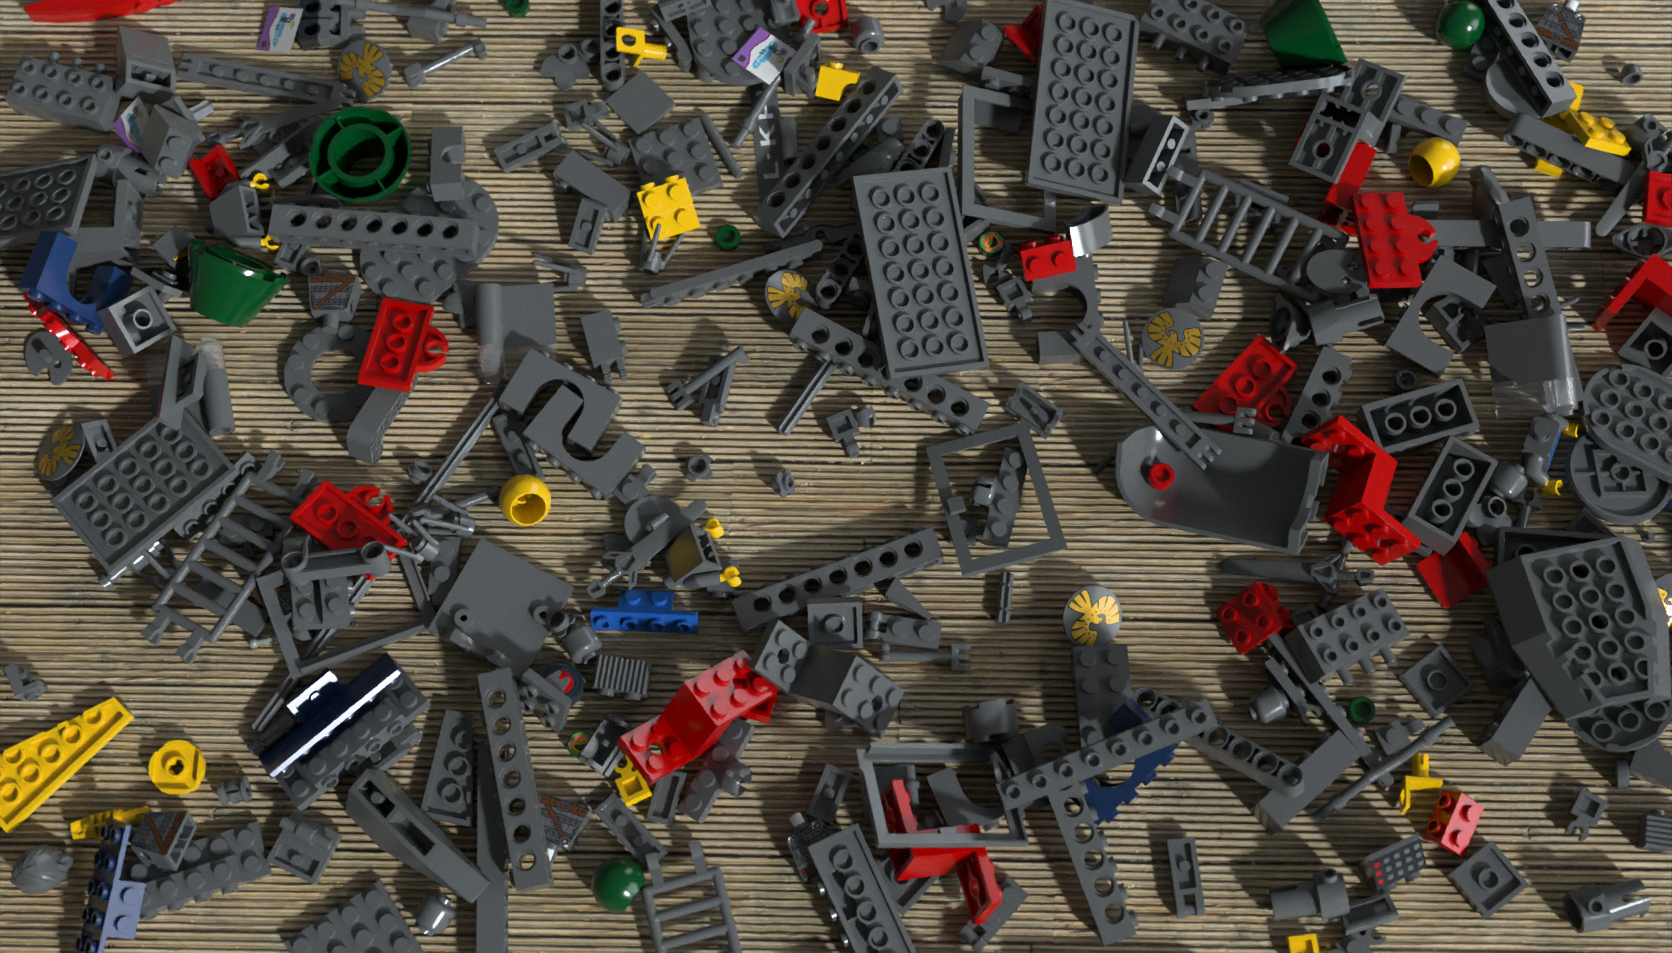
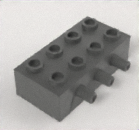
[1139,0,1253,75]
[5,52,124,135]
[1284,587,1410,685]

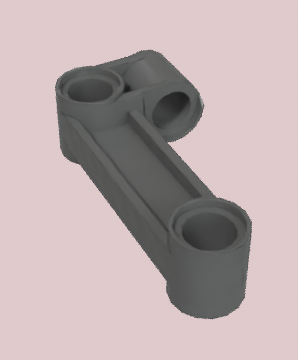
[281,535,392,587]

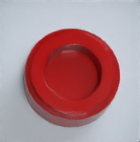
[1147,463,1175,491]

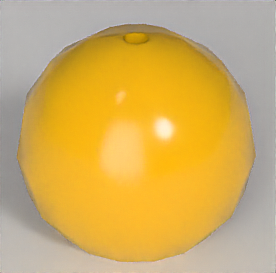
[1408,138,1460,188]
[499,474,551,527]

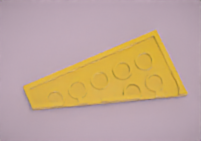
[0,697,135,834]

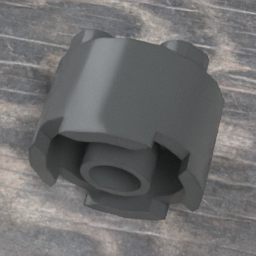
[961,699,1020,744]

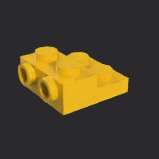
[636,175,700,241]

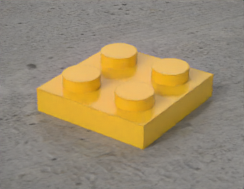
[1564,111,1632,157]

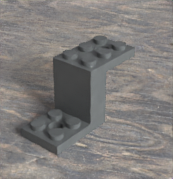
[1288,58,1407,185]
[58,179,144,319]
[747,618,904,739]

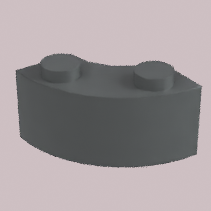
[1063,203,1113,258]

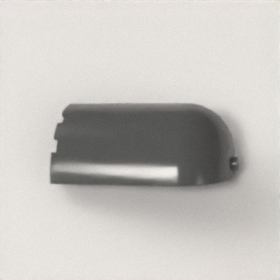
[1113,424,1329,556]

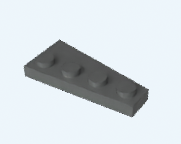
[420,709,474,828]

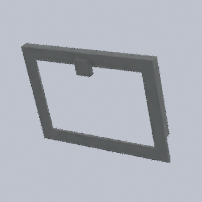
[957,85,1056,235]
[926,421,1068,578]
[256,528,436,680]
[855,743,1029,848]

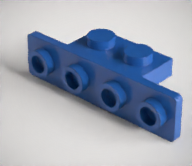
[590,589,699,634]

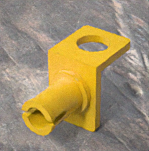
[616,27,667,68]
[1399,753,1443,814]

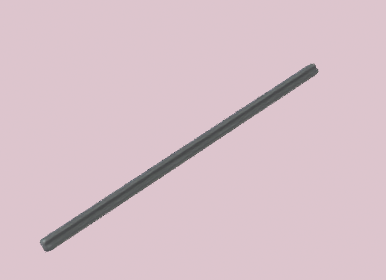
[250,384,506,733]

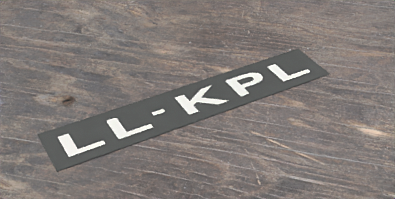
[749,81,785,204]

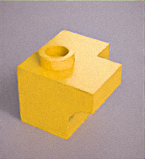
[815,61,860,101]

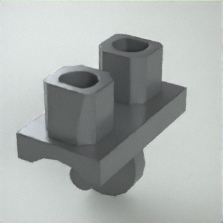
[769,0,800,27]

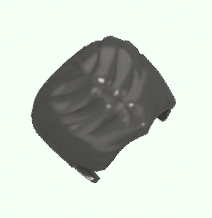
[10,844,73,895]

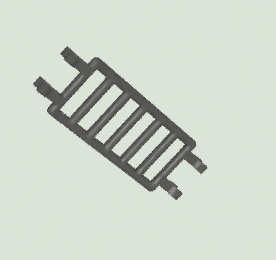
[1148,165,1364,304]
[141,450,319,665]
[641,841,742,953]

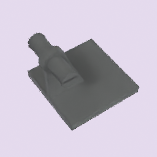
[859,763,920,825]

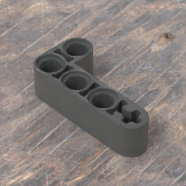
[347,372,419,465]

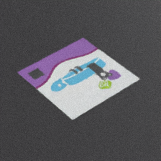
[257,6,303,53]
[732,27,797,85]
[113,96,149,157]

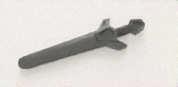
[207,98,342,149]
[1595,129,1672,236]
[586,499,707,599]
[1221,554,1374,596]

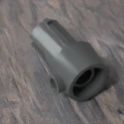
[1622,113,1672,174]
[94,143,168,198]
[1306,293,1384,346]
[1269,868,1350,921]
[1563,878,1650,933]

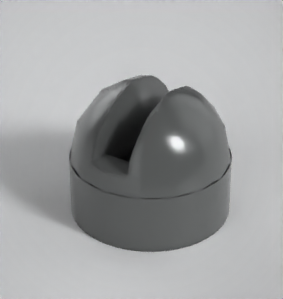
[1621,63,1643,85]
[697,67,716,83]
[853,406,876,428]

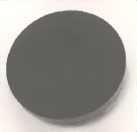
[1482,59,1542,120]

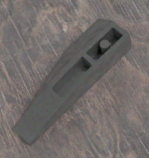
[345,769,491,903]

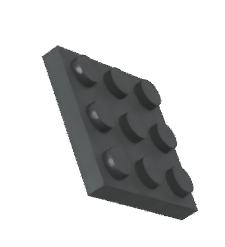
[628,117,723,197]

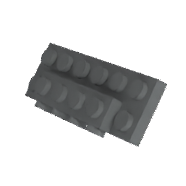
[275,666,431,812]
[120,821,273,921]
[806,823,917,953]

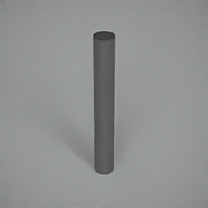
[700,114,744,180]

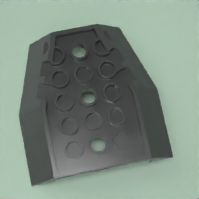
[1484,536,1671,720]

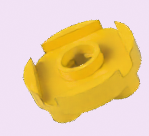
[148,740,206,796]

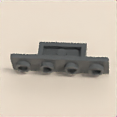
[238,115,324,189]
[156,335,207,431]
[172,450,262,542]

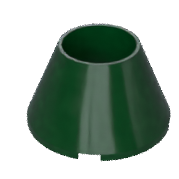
[1259,0,1348,69]
[308,106,412,204]
[187,239,290,328]

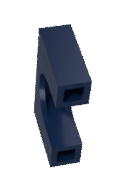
[18,231,133,335]
[1070,698,1179,826]

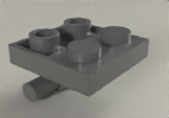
[783,32,821,99]
[266,811,343,886]

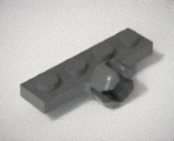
[970,447,1028,550]
[677,718,756,824]

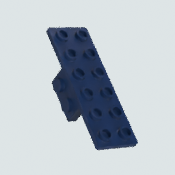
[259,653,402,779]
[75,817,146,953]

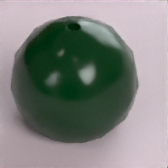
[1434,0,1485,49]
[591,857,646,913]

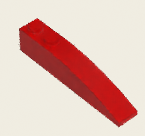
[24,0,178,23]

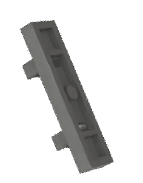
[1173,125,1203,222]

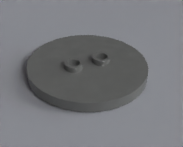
[1565,432,1672,525]

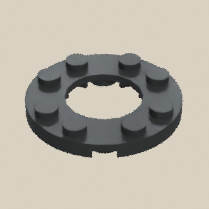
[284,323,375,424]

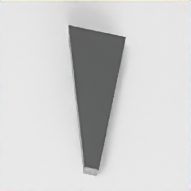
[885,577,931,621]

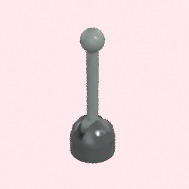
[248,627,314,649]

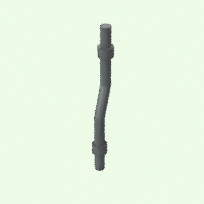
[336,0,487,29]
[731,18,816,149]
[1313,715,1455,823]

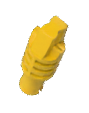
[70,805,150,839]

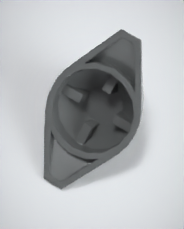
[1612,223,1672,260]
[1270,292,1311,354]

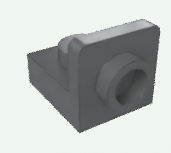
[4,663,49,702]

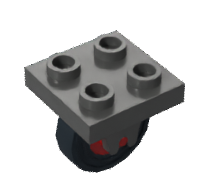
[519,661,584,733]

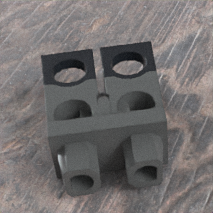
[298,0,366,51]

